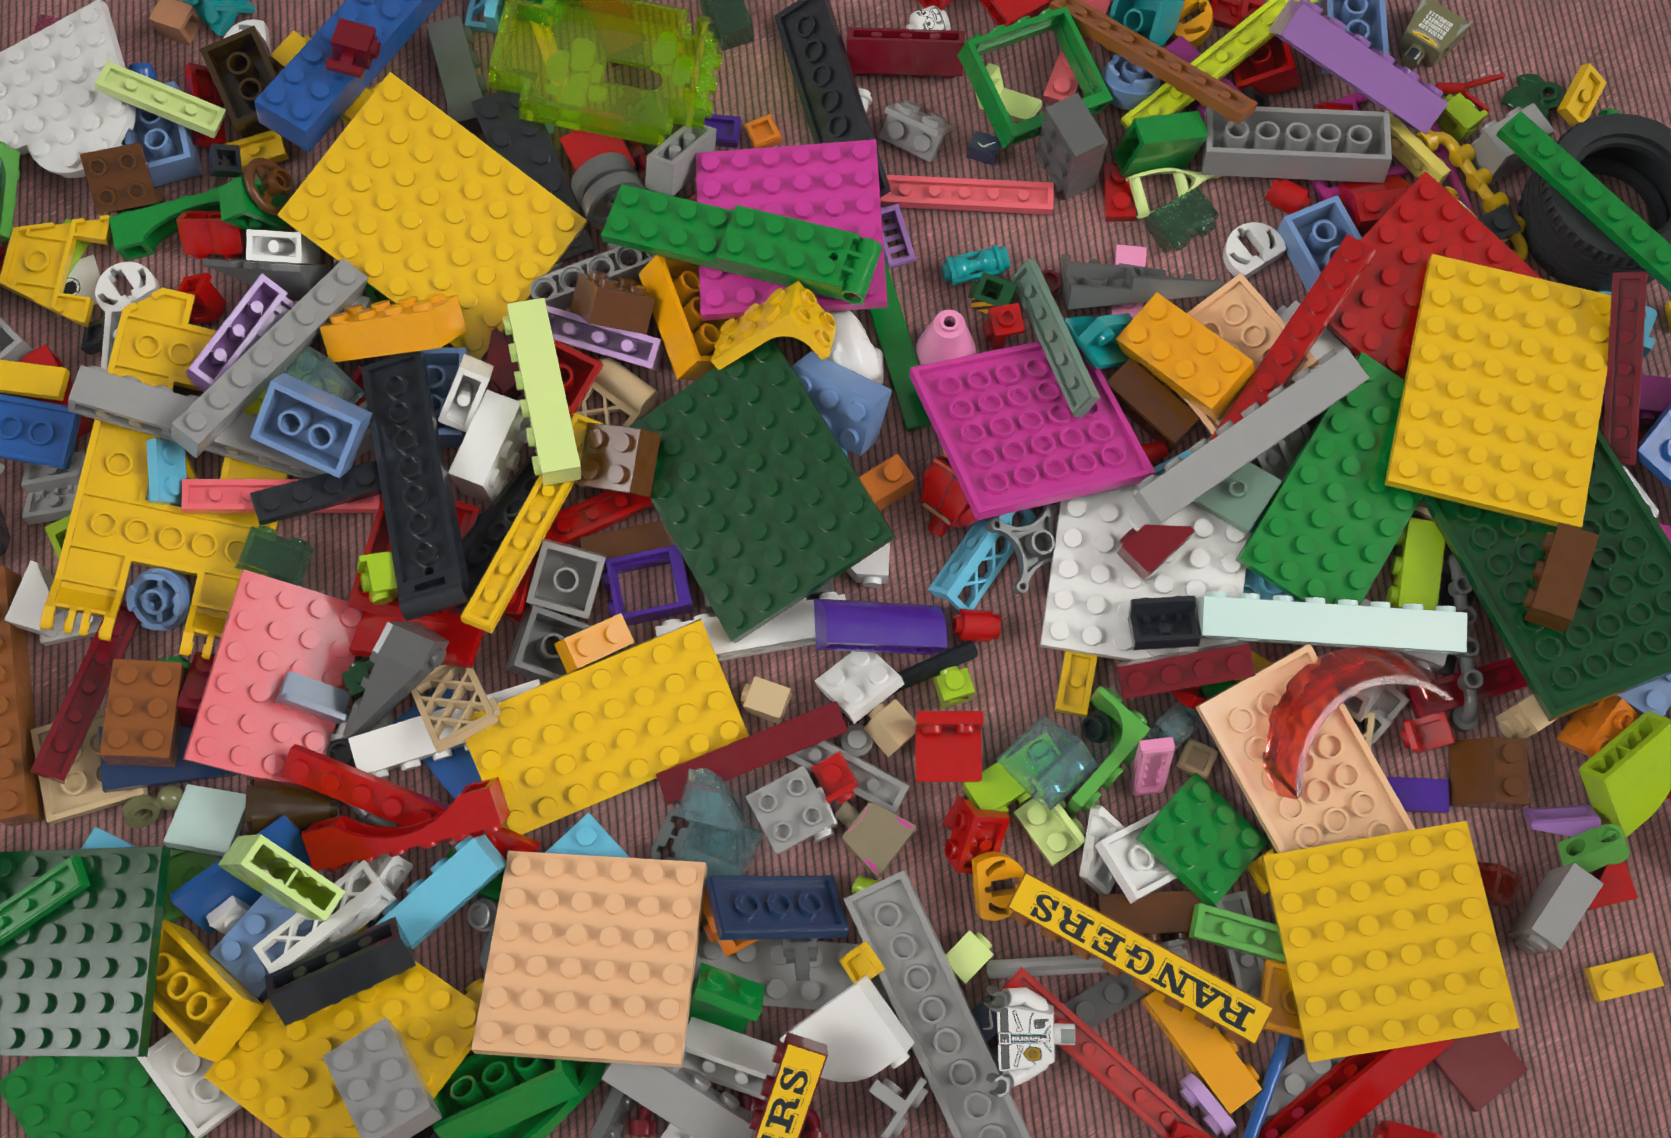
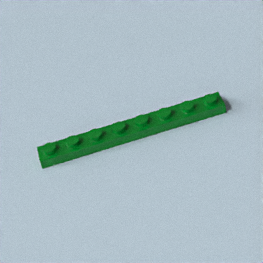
[1496,111,1671,293]

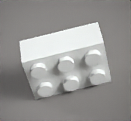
[448,390,531,504]

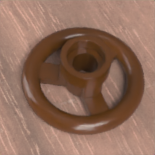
[244,158,295,216]

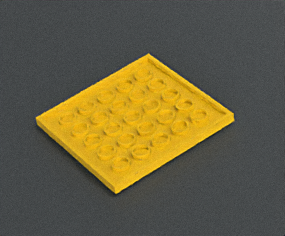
[1262,821,1520,1062]
[204,925,479,1138]

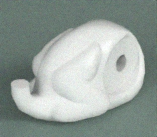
[827,310,884,385]

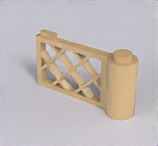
[534,357,659,489]
[411,665,502,753]

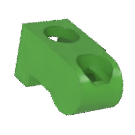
[1557,824,1630,874]

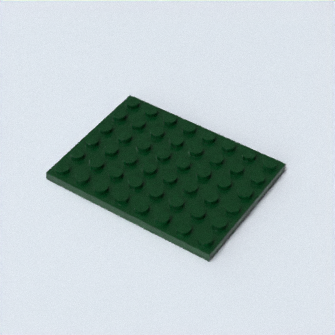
[629,338,896,644]
[1422,428,1671,721]

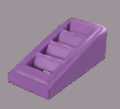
[881,204,916,269]
[1523,805,1601,837]

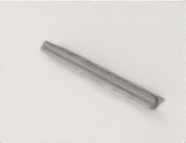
[986,949,1189,979]

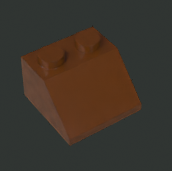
[1448,737,1529,810]

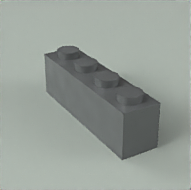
[426,15,488,134]

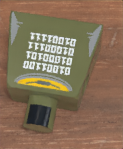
[1398,0,1471,69]

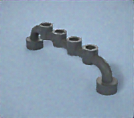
[1441,550,1483,732]

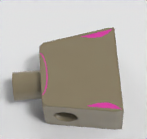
[835,801,917,880]

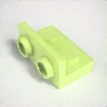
[1013,787,1086,867]

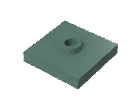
[1192,463,1282,535]

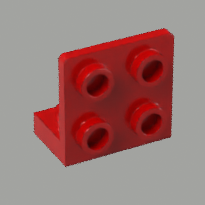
[915,711,984,782]

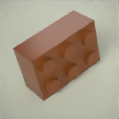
[99,659,188,768]

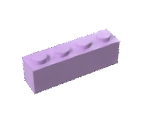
[546,305,665,371]

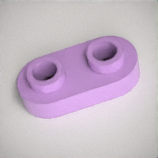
[1179,1072,1237,1137]

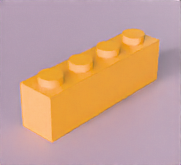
[1140,989,1262,1114]

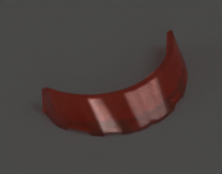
[1263,647,1454,800]

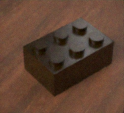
[200,26,279,138]

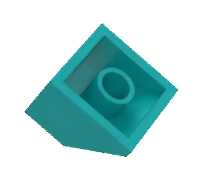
[1109,0,1184,47]

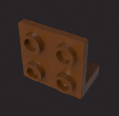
[80,143,166,214]

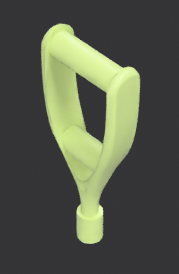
[1126,168,1223,219]

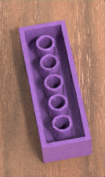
[1268,0,1448,134]

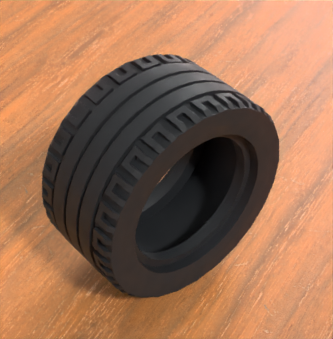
[1518,113,1671,292]

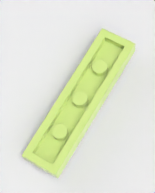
[95,61,226,139]

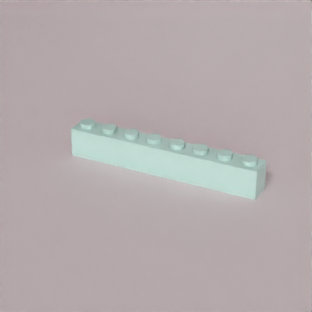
[1197,591,1467,655]

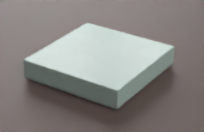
[163,784,246,857]

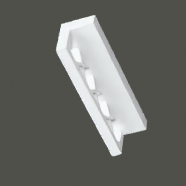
[253,860,397,973]

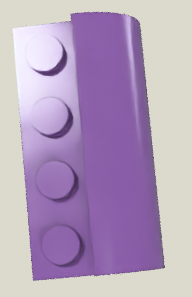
[186,273,295,393]

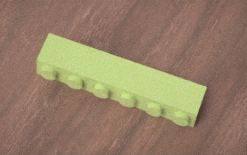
[503,298,581,486]

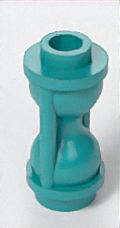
[941,244,1010,286]

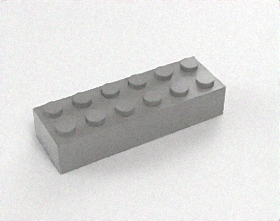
[1202,107,1392,183]

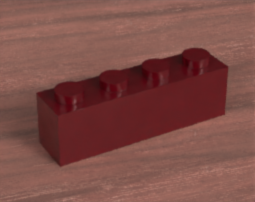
[847,27,965,79]
[1114,641,1255,699]

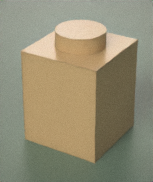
[740,676,792,724]
[863,699,915,757]

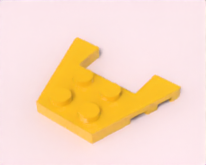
[0,215,112,327]

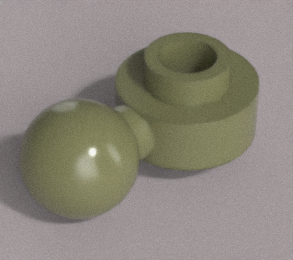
[122,785,184,828]

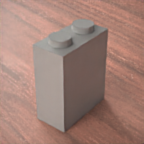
[1508,863,1604,955]

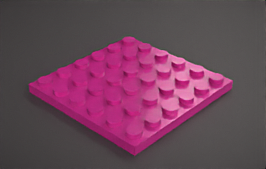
[696,139,888,321]
[909,341,1156,520]

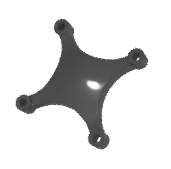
[987,502,1059,594]

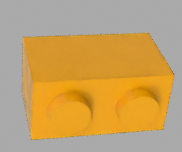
[554,613,634,673]

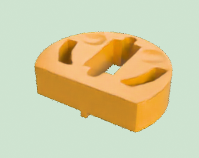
[1171,0,1213,48]
[972,851,1025,921]

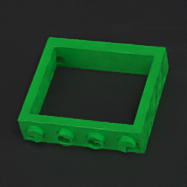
[957,6,1113,149]

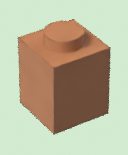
[149,0,202,45]

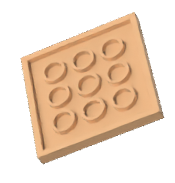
[1178,273,1318,435]

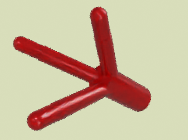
[1436,73,1505,112]

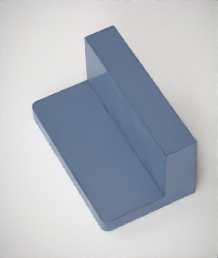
[275,671,351,724]

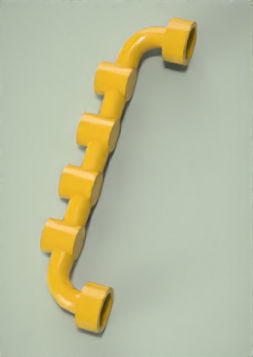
[1415,129,1528,261]

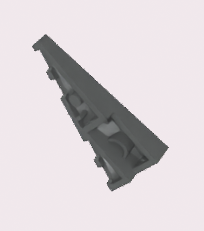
[1061,254,1223,310]

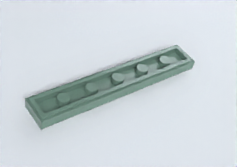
[1011,259,1100,418]

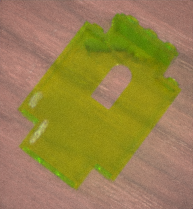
[489,0,723,146]

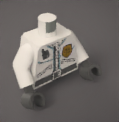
[984,986,1075,1098]

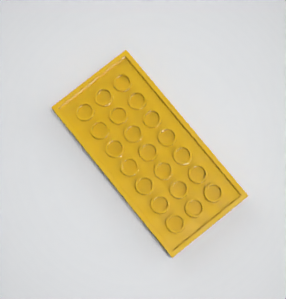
[458,619,749,835]

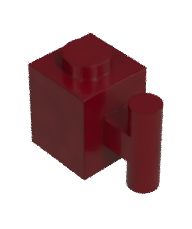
[325,18,381,79]

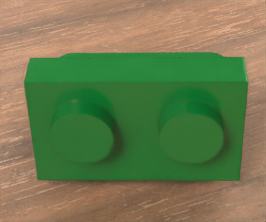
[688,962,765,1034]

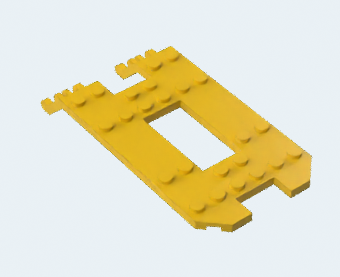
[39,287,314,660]

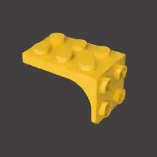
[711,280,836,370]

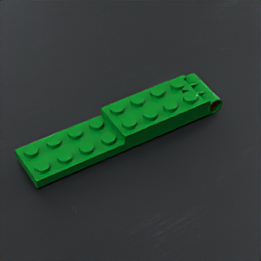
[601,184,882,305]

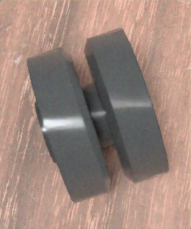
[571,152,647,230]

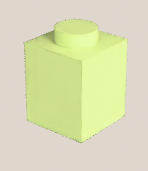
[946,930,994,986]

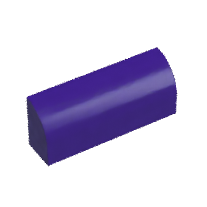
[814,598,948,655]

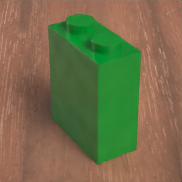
[1113,111,1208,178]

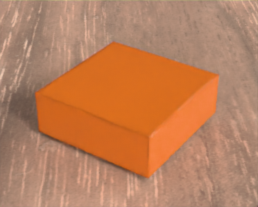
[744,114,782,149]

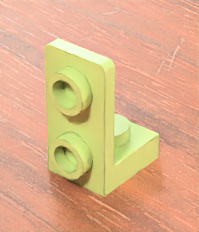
[975,63,1043,122]

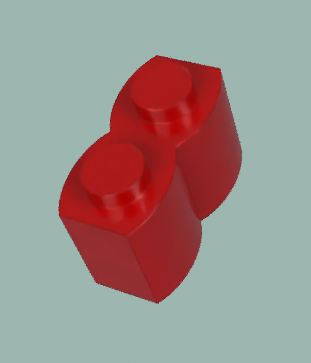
[176,211,247,259]

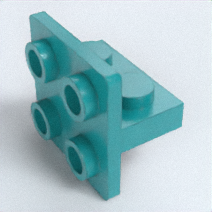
[183,0,256,36]
[1064,313,1133,369]

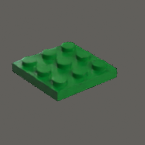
[1136,772,1268,907]

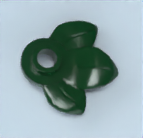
[1501,74,1564,118]

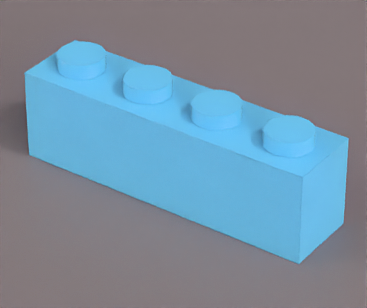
[375,834,506,950]

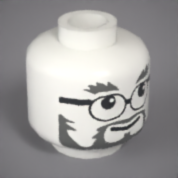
[906,6,951,30]

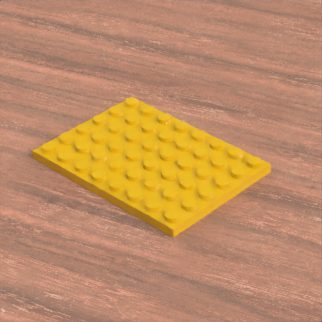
[277,72,587,361]
[1385,254,1611,529]

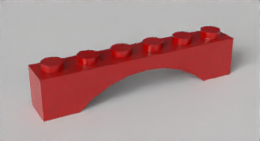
[301,777,510,872]

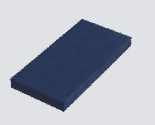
[99,723,241,793]
[706,875,849,940]

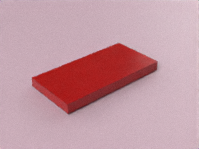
[349,611,484,668]

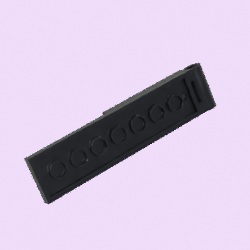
[361,351,471,621]

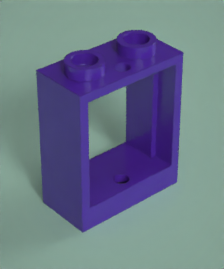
[602,545,695,626]

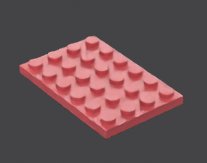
[183,570,363,786]

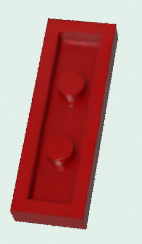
[184,62,226,148]

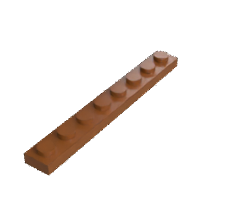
[1049,0,1258,124]

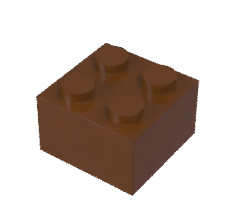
[571,270,655,334]
[577,422,661,497]

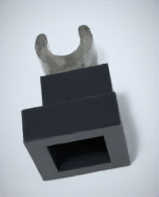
[208,143,242,188]

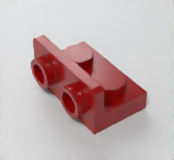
[945,799,1011,874]

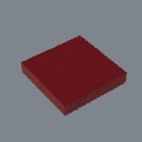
[1432,1032,1528,1112]

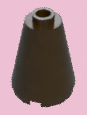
[245,777,338,835]

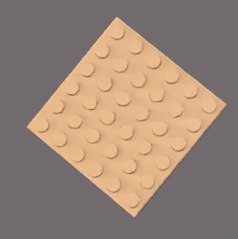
[471,851,707,1068]

